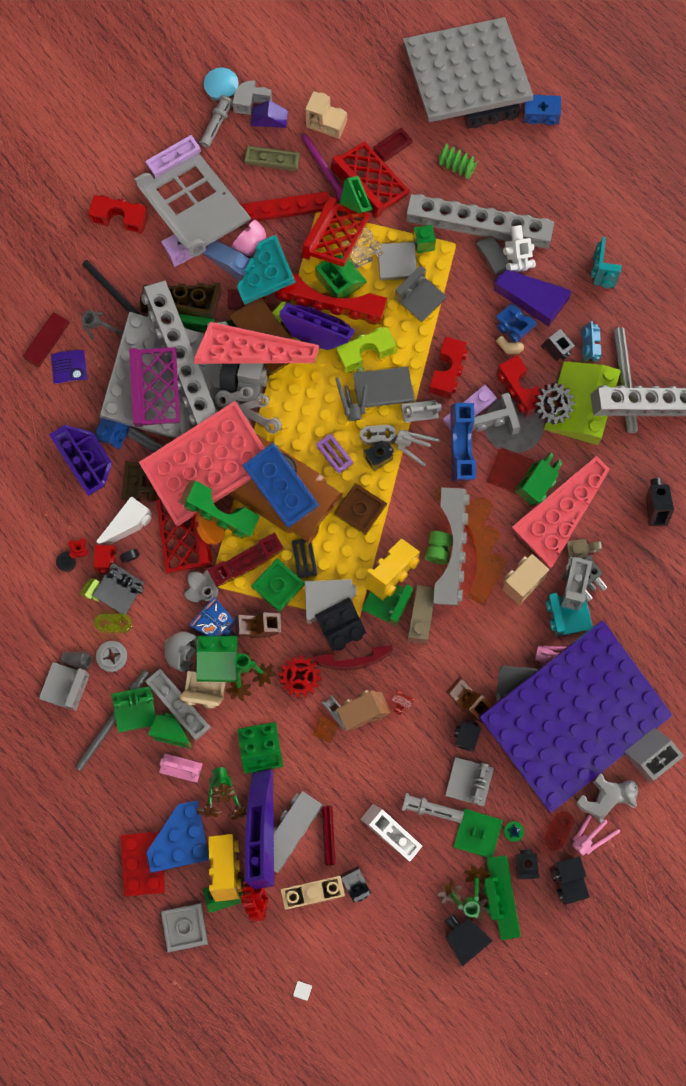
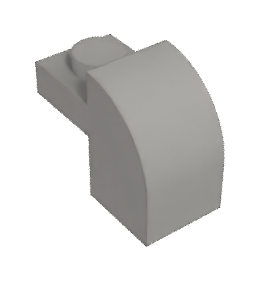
[233,81,272,115]

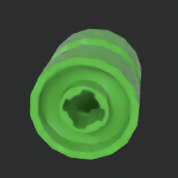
[424,531,453,564]

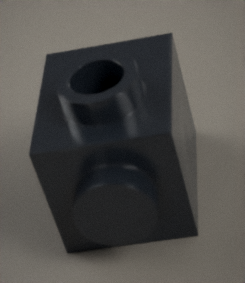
[453,720,481,753]

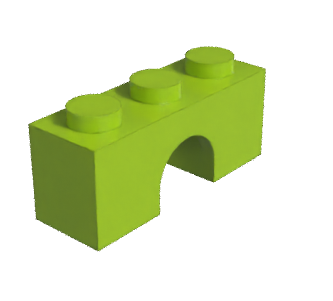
[336,326,397,374]

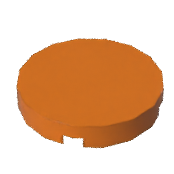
[195,512,225,545]

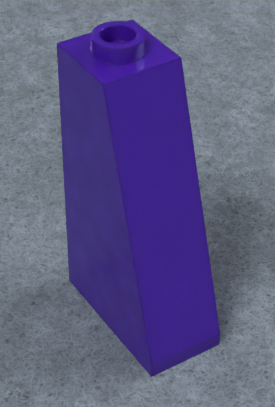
[494,269,572,326]

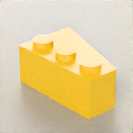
[365,538,420,600]
[209,834,242,902]

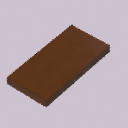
[229,298,291,375]

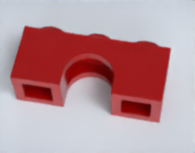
[88,195,148,234]
[429,336,469,399]
[496,355,540,417]

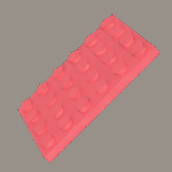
[139,401,265,526]

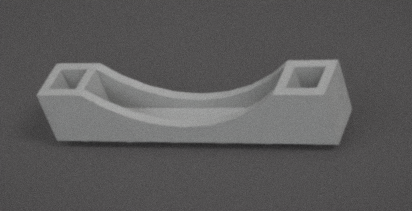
[433,488,470,606]

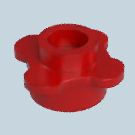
[68,538,88,558]

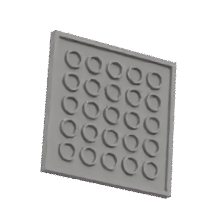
[403,17,533,122]
[100,312,223,439]

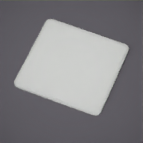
[293,981,312,1001]

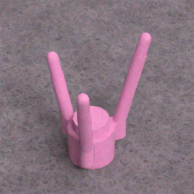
[535,645,566,666]
[572,815,620,856]

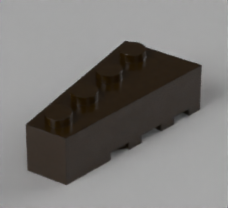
[139,283,221,320]

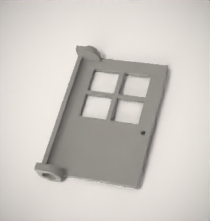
[135,153,251,257]

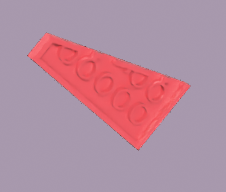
[194,322,319,364]
[512,456,610,570]

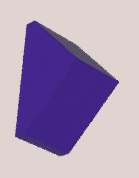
[251,100,288,128]

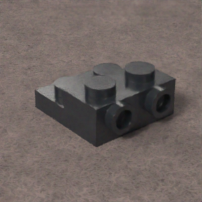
[315,597,367,651]

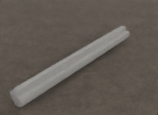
[614,327,638,433]

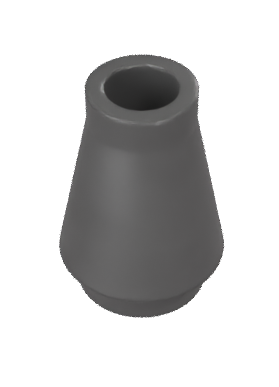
[61,651,92,670]

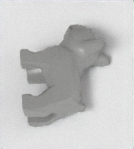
[576,774,638,823]

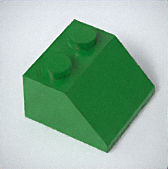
[197,636,238,682]

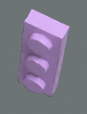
[145,135,201,178]
[443,385,497,430]

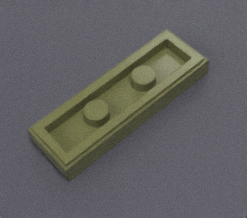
[244,146,300,172]

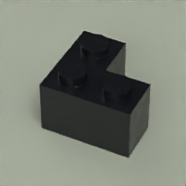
[550,856,590,905]

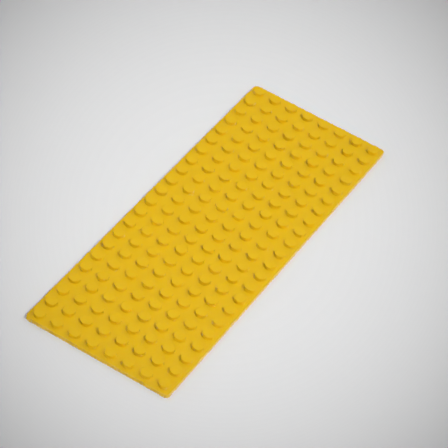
[215,212,456,617]

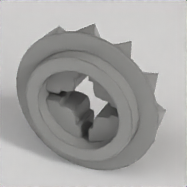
[96,641,127,672]

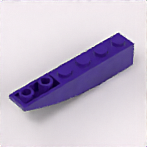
[245,769,274,889]

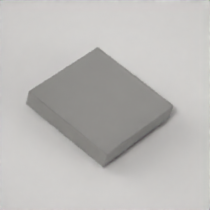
[378,242,417,280]
[161,903,208,952]

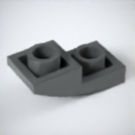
[476,236,509,275]

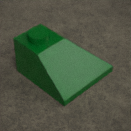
[148,713,192,749]

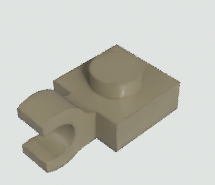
[566,539,602,559]

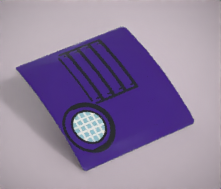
[51,350,87,384]

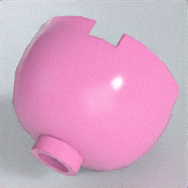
[231,220,266,256]

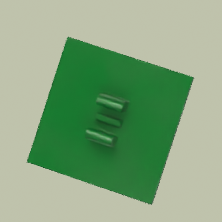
[454,808,503,858]

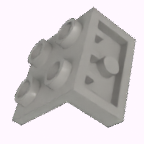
[39,663,90,711]

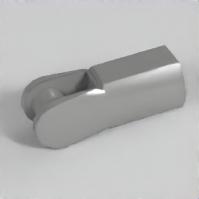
[321,695,345,730]

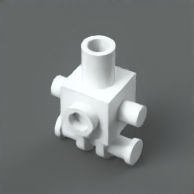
[503,225,536,272]

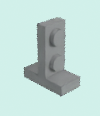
[472,393,520,435]
[560,557,592,611]

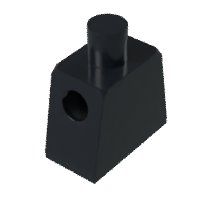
[646,478,674,526]
[444,914,493,966]

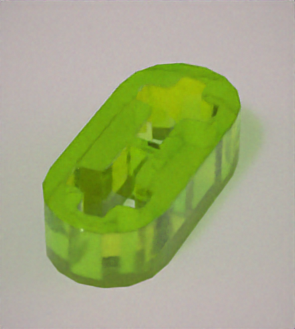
[94,614,132,633]

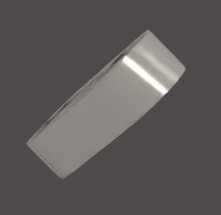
[360,425,396,445]

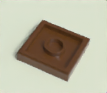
[334,483,387,536]

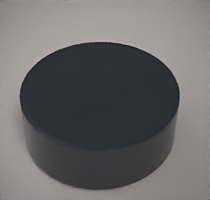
[120,549,140,563]
[56,552,76,572]

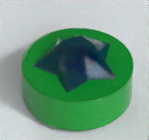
[504,821,524,842]

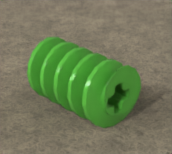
[438,144,478,179]

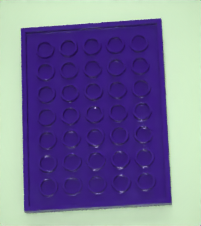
[478,621,673,813]

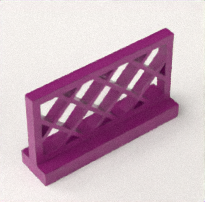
[129,347,180,427]

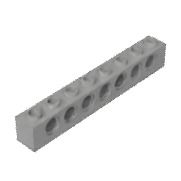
[406,194,554,249]
[141,281,217,427]

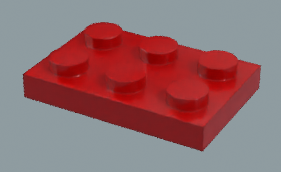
[121,832,166,897]

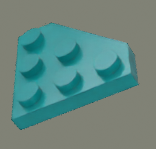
[237,235,296,305]

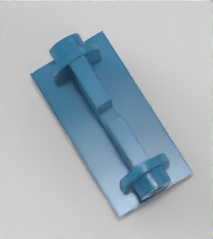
[581,321,602,362]

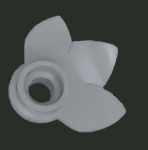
[184,568,219,602]

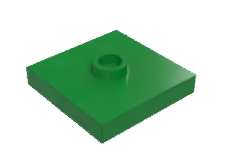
[251,559,305,613]

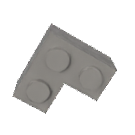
[235,363,268,410]

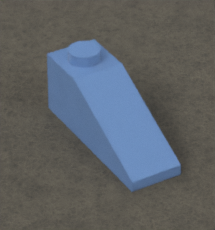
[203,241,250,281]

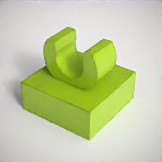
[79,578,100,601]

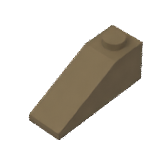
[408,585,434,645]

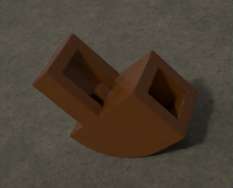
[235,612,281,638]
[446,677,492,722]

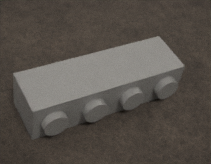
[274,791,323,874]

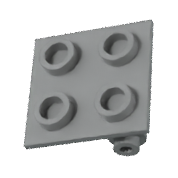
[445,757,494,807]

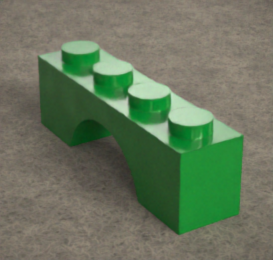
[179,480,260,539]

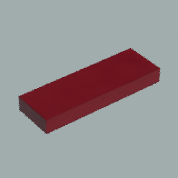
[23,312,70,367]

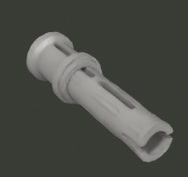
[199,95,233,148]
[402,793,464,824]

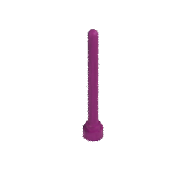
[301,134,343,204]

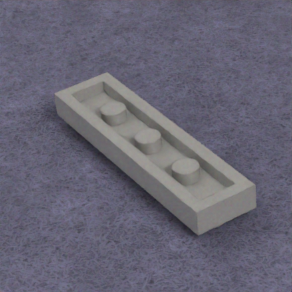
[145,669,211,741]

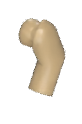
[496,336,524,354]

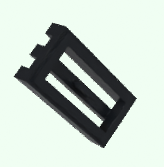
[292,539,317,579]

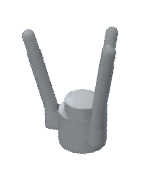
[394,430,440,467]

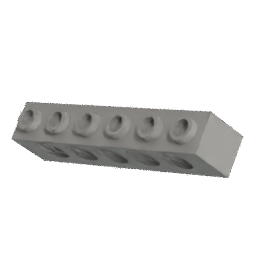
[590,385,686,416]

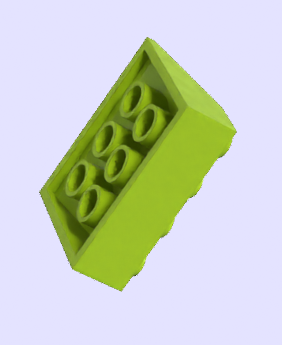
[544,361,621,445]

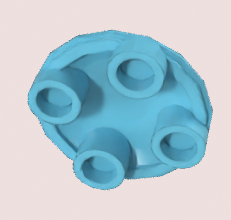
[204,68,239,101]

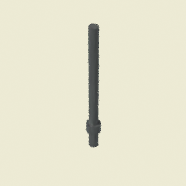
[75,669,150,771]

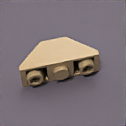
[281,876,345,910]

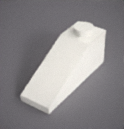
[96,497,152,545]
[360,804,422,862]

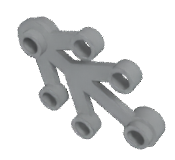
[215,386,282,434]

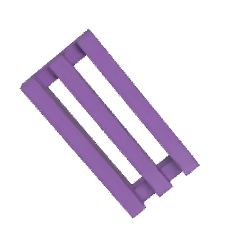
[316,433,354,475]

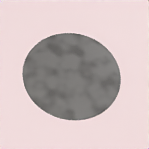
[485,398,544,453]

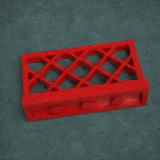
[331,141,410,218]
[302,196,370,267]
[156,499,213,574]

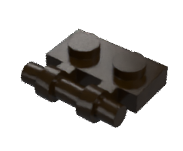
[122,461,157,502]

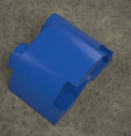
[496,303,537,343]

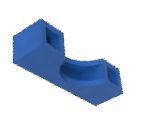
[450,403,476,481]

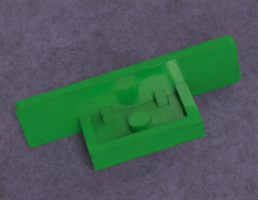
[483,855,521,940]

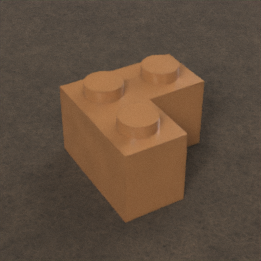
[336,690,392,731]

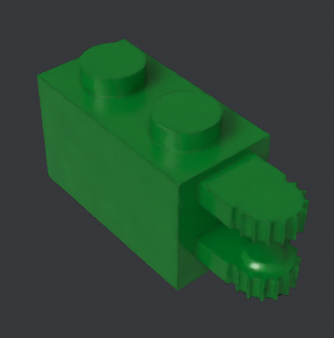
[514,452,562,505]

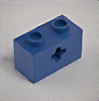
[523,95,561,125]

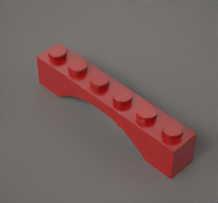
[274,273,387,325]

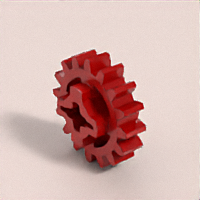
[279,655,321,699]
[241,881,269,922]

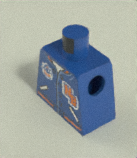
[190,597,238,638]

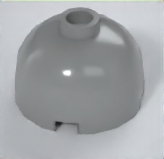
[164,632,198,672]

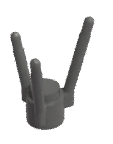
[82,309,123,340]
[335,377,367,421]

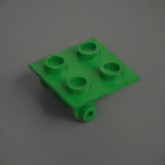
[111,686,156,733]

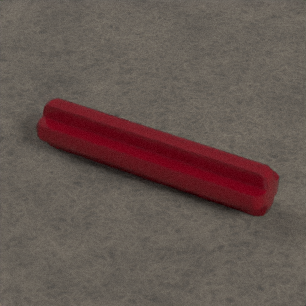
[322,805,336,866]

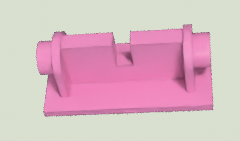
[159,754,203,783]

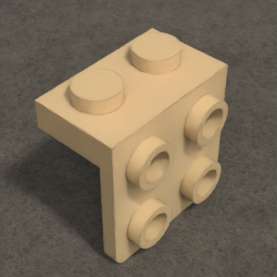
[180,670,226,708]

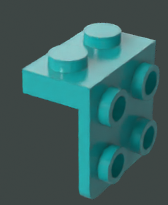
[591,237,622,289]
[545,593,593,637]

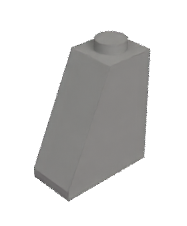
[305,579,356,624]

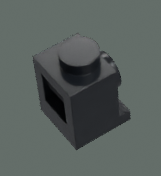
[541,329,575,361]
[364,440,394,471]
[515,849,540,880]

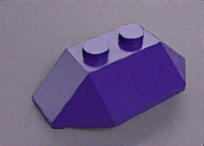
[279,303,355,350]
[49,425,113,496]

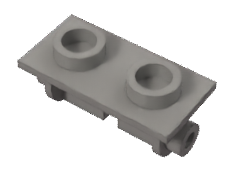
[401,400,442,423]

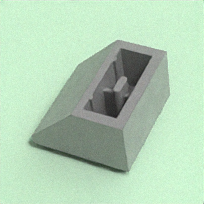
[625,728,684,784]

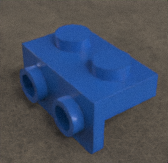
[94,418,130,449]

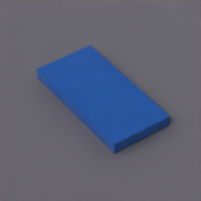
[242,442,319,528]

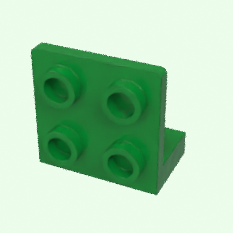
[362,584,414,626]
[237,722,284,774]

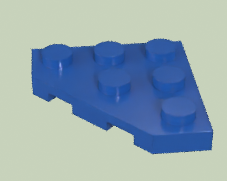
[146,800,209,873]

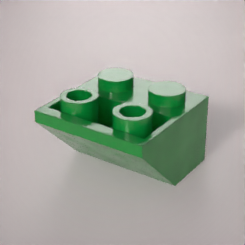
[315,255,367,299]

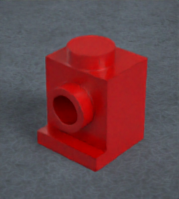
[94,545,117,575]

